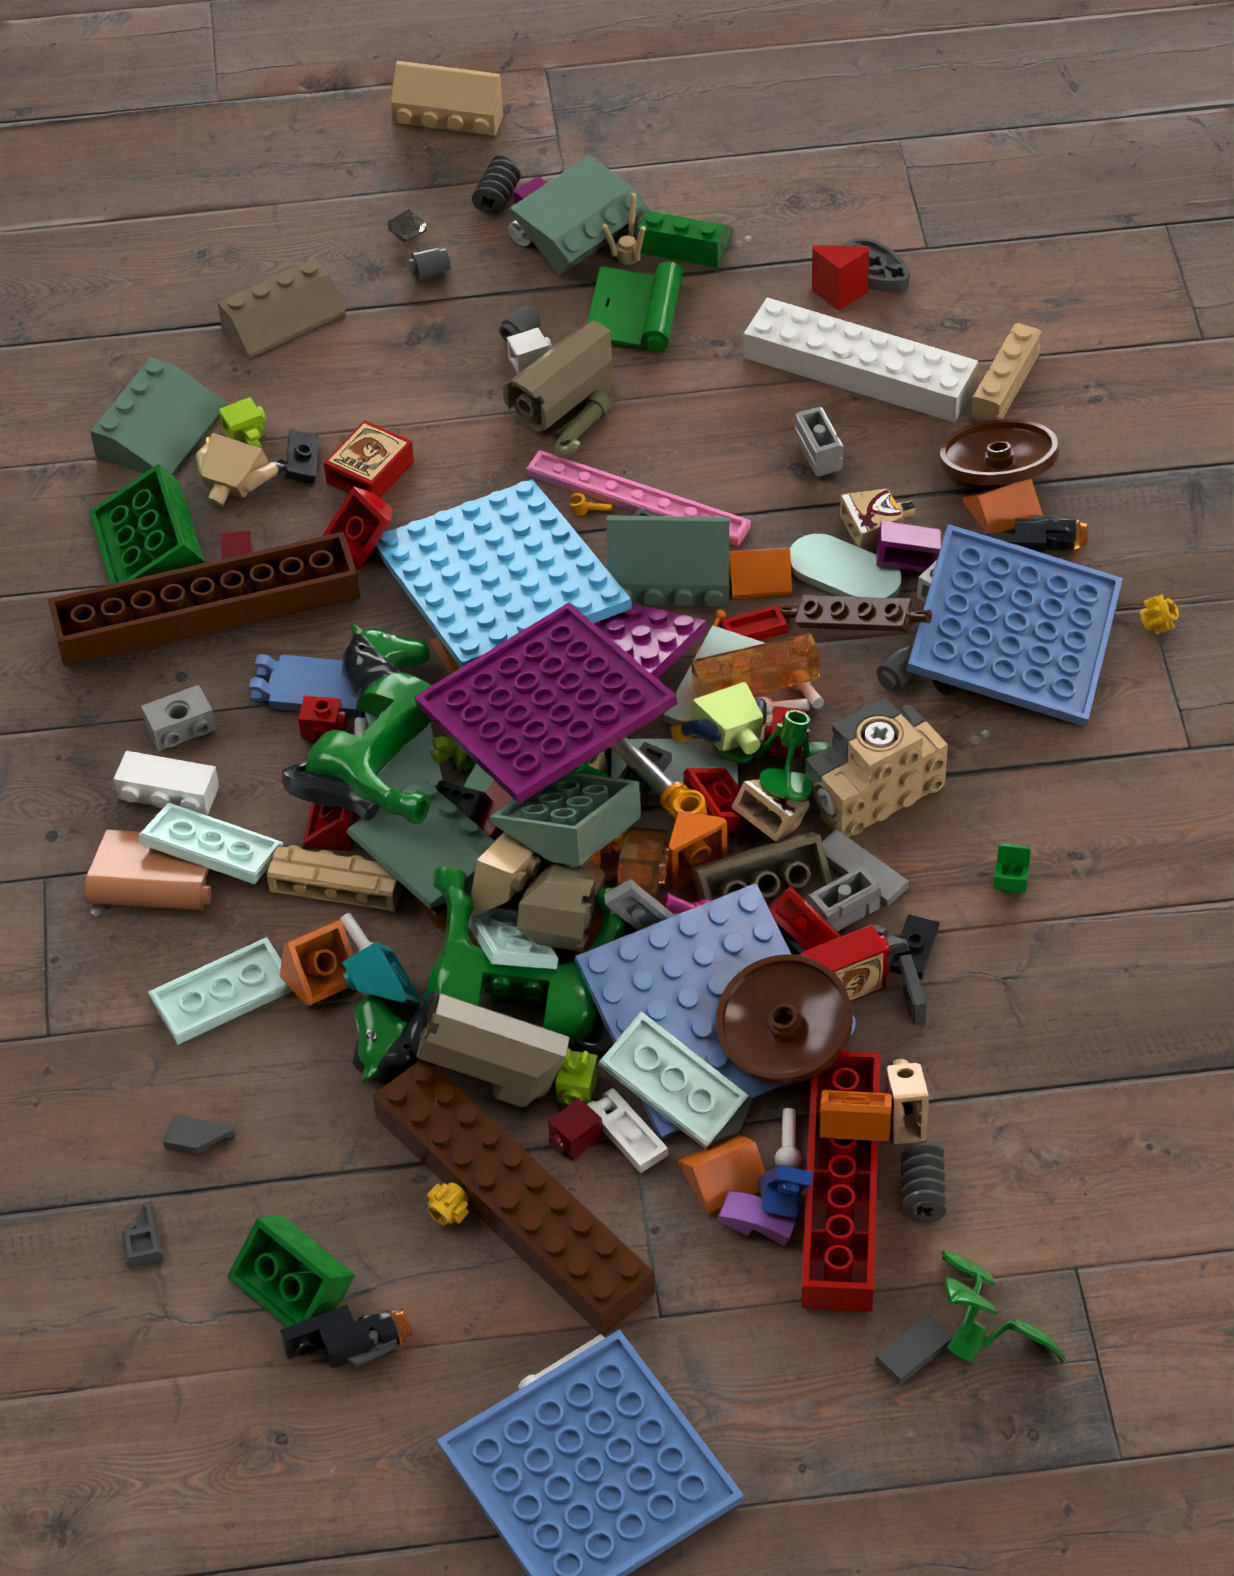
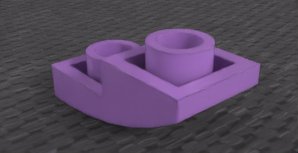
[717,1191,799,1246]

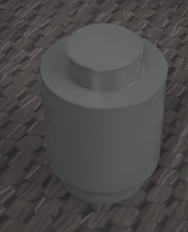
[408,247,451,280]
[499,305,541,342]
[876,646,915,691]

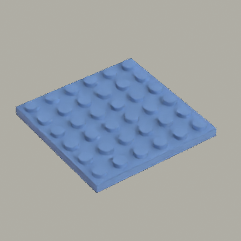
[906,524,1123,727]
[574,883,793,1140]
[437,1330,744,1576]

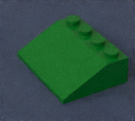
[89,464,205,584]

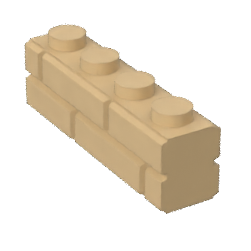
[971,323,1042,423]
[267,845,404,912]

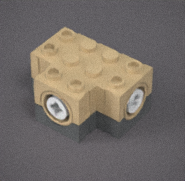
[805,697,948,837]

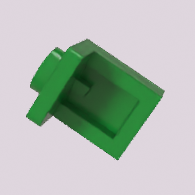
[993,843,1031,894]

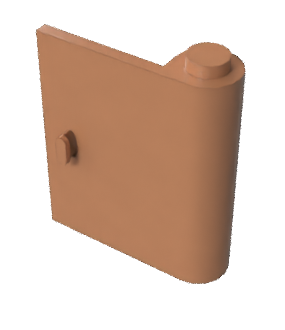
[85,830,211,911]

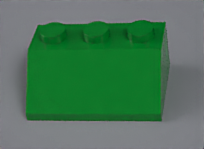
[637,210,733,268]
[227,1215,355,1327]

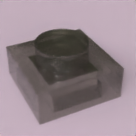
[387,209,427,243]

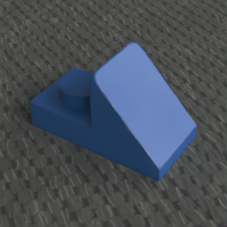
[759,1165,813,1218]

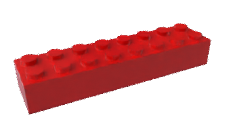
[801,1050,881,1312]

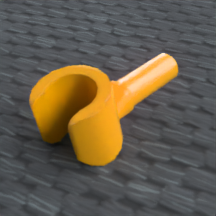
[570,493,612,517]

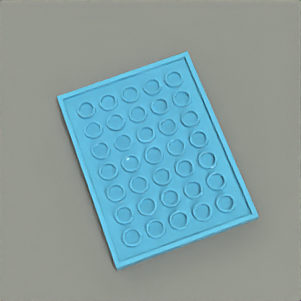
[374,479,632,668]

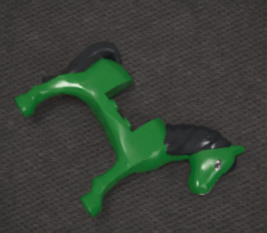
[282,623,432,824]
[353,867,626,1082]

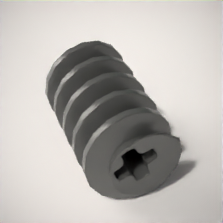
[472,155,521,212]
[901,1142,946,1223]

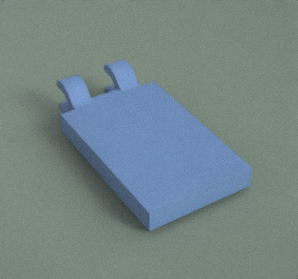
[249,654,362,717]

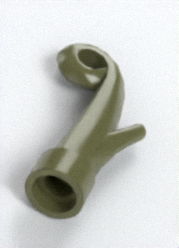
[554,392,612,458]

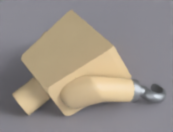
[196,433,286,507]

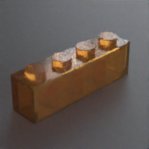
[692,633,820,698]
[617,827,670,893]

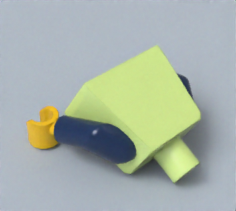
[670,682,767,754]

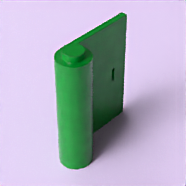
[587,262,683,351]

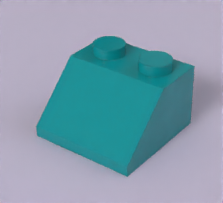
[342,942,422,1008]

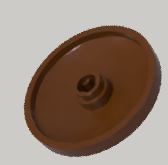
[940,419,1059,485]
[716,954,853,1085]

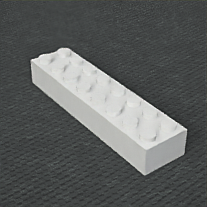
[744,297,978,423]

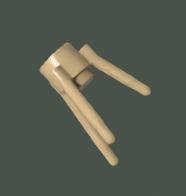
[602,193,646,265]

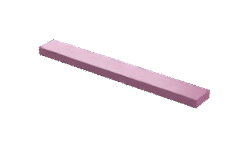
[526,450,751,547]

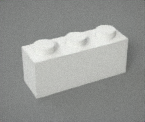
[114,751,219,815]

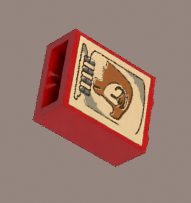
[324,420,414,497]
[800,924,890,1002]

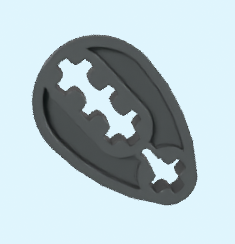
[841,238,910,291]

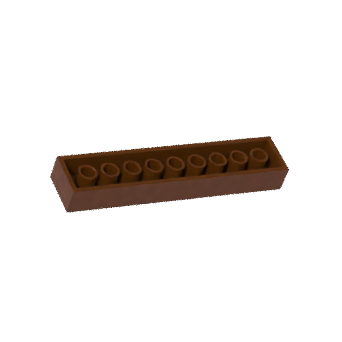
[47,532,360,666]
[373,1059,655,1336]

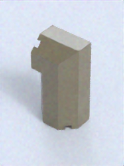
[503,320,613,433]
[516,857,605,952]
[416,992,569,1107]

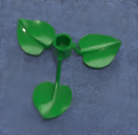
[712,710,832,801]
[941,1250,1065,1364]

